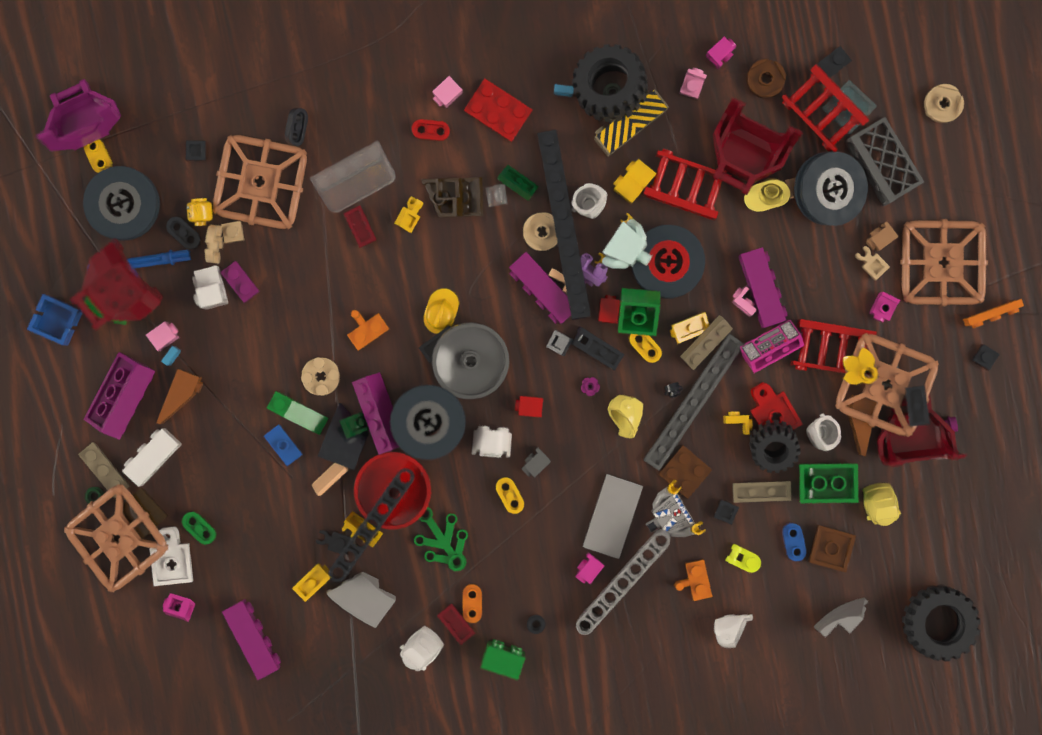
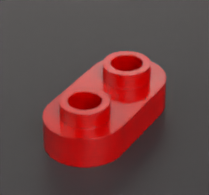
[412,119,450,141]

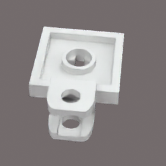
[150,527,193,586]

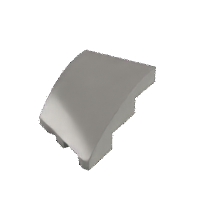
[327,572,396,628]
[814,598,868,637]

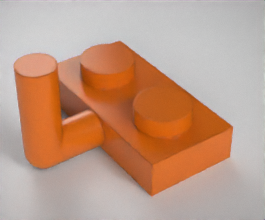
[347,310,389,351]
[674,559,712,601]

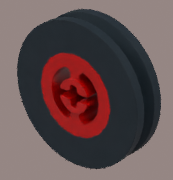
[632,225,705,299]

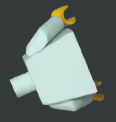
[595,213,652,269]

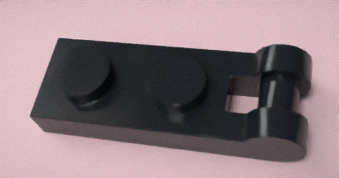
[571,326,625,371]

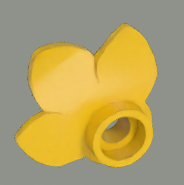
[843,348,878,385]

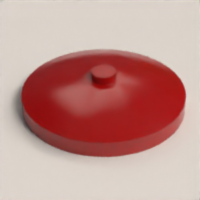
[354,452,431,529]

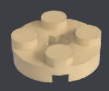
[924,84,964,123]
[523,213,557,251]
[205,225,224,264]
[301,357,340,396]

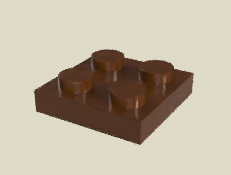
[658,445,712,499]
[808,525,856,572]

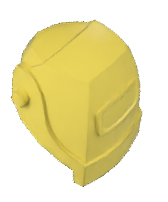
[608,395,643,438]
[863,483,901,526]

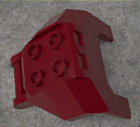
[713,98,802,195]
[70,238,163,330]
[877,394,967,467]

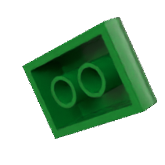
[799,463,858,503]

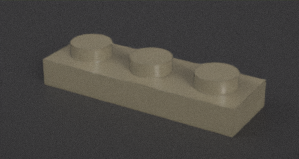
[680,315,733,370]
[78,442,130,499]
[732,481,791,503]

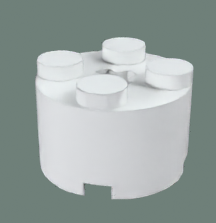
[472,426,512,458]

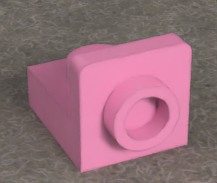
[679,68,707,99]
[732,287,757,317]

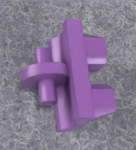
[580,253,608,287]

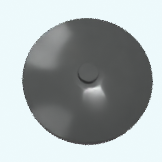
[432,322,509,399]

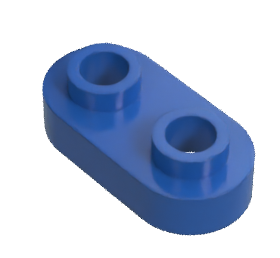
[782,523,806,561]

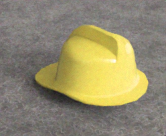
[744,178,790,212]

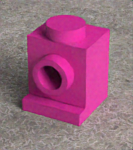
[706,36,737,69]
[869,292,900,323]
[575,552,604,584]
[163,593,195,622]

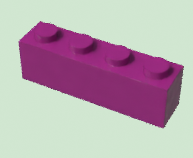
[739,247,787,328]
[509,252,571,324]
[352,372,400,454]
[222,599,281,680]

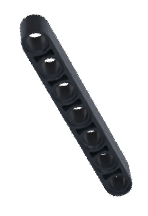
[329,468,415,582]

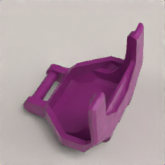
[36,79,121,151]

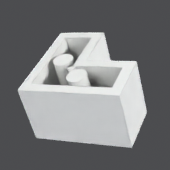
[192,266,229,310]

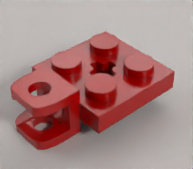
[750,382,803,430]

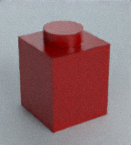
[598,295,620,324]
[515,396,543,417]

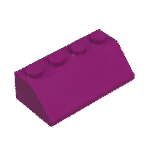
[83,352,155,440]

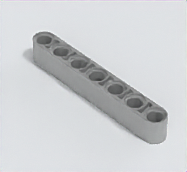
[576,529,670,635]

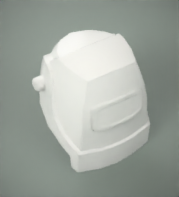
[571,184,607,219]
[806,413,841,451]
[714,614,753,648]
[400,626,444,671]

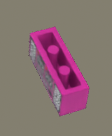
[740,320,804,373]

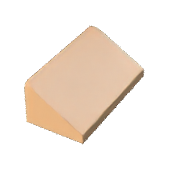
[312,463,348,496]

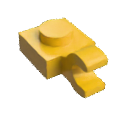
[394,196,423,233]

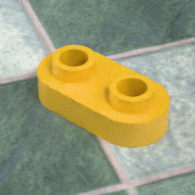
[83,139,112,173]
[629,334,662,363]
[496,477,524,514]

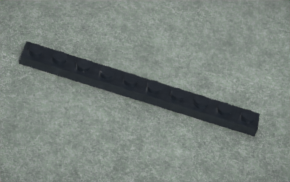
[537,130,591,320]

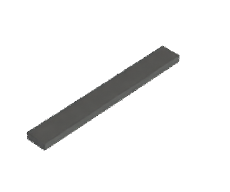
[643,334,744,471]

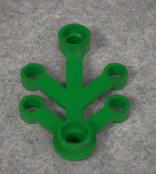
[414,507,468,571]

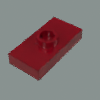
[343,205,377,248]
[437,603,476,645]

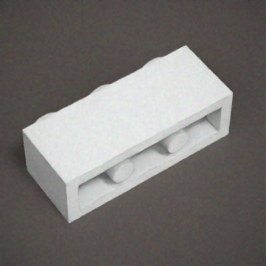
[122,428,182,487]

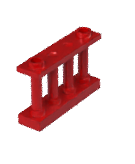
[782,64,870,152]
[642,149,731,220]
[790,319,877,375]

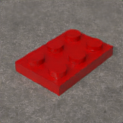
[464,78,533,142]

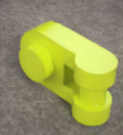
[725,543,761,573]

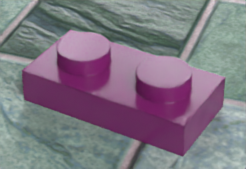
[220,261,260,303]

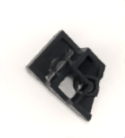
[318,403,369,470]

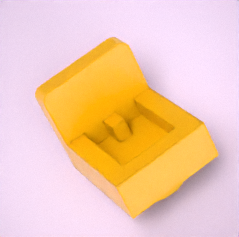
[724,411,753,435]

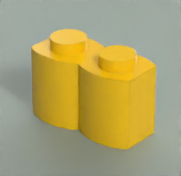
[613,159,656,204]

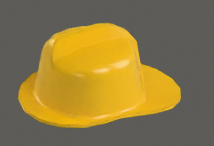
[424,288,459,334]

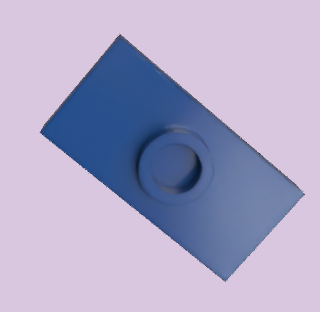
[264,424,303,466]

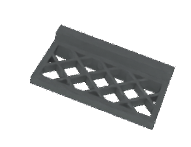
[844,117,924,207]

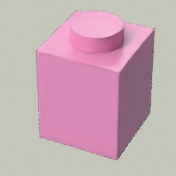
[432,76,463,108]
[146,321,179,351]

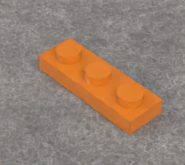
[963,299,1024,328]

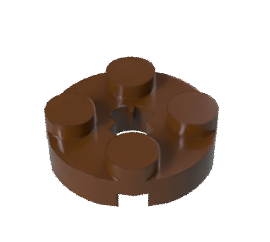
[747,59,786,98]

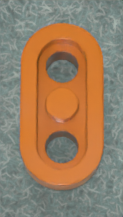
[463,584,482,623]

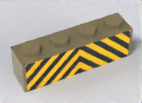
[594,89,669,157]

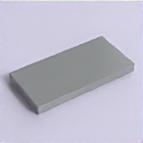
[583,474,643,559]

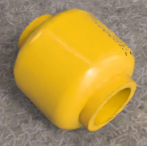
[187,198,213,226]

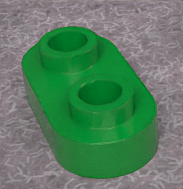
[182,511,216,545]

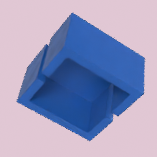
[27,294,83,346]

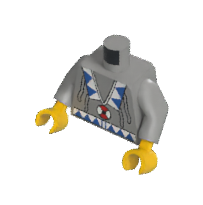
[646,480,706,537]

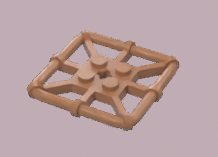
[212,135,307,229]
[900,219,988,307]
[835,333,939,437]
[64,484,169,592]

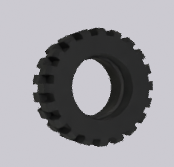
[572,44,648,122]
[902,585,981,662]

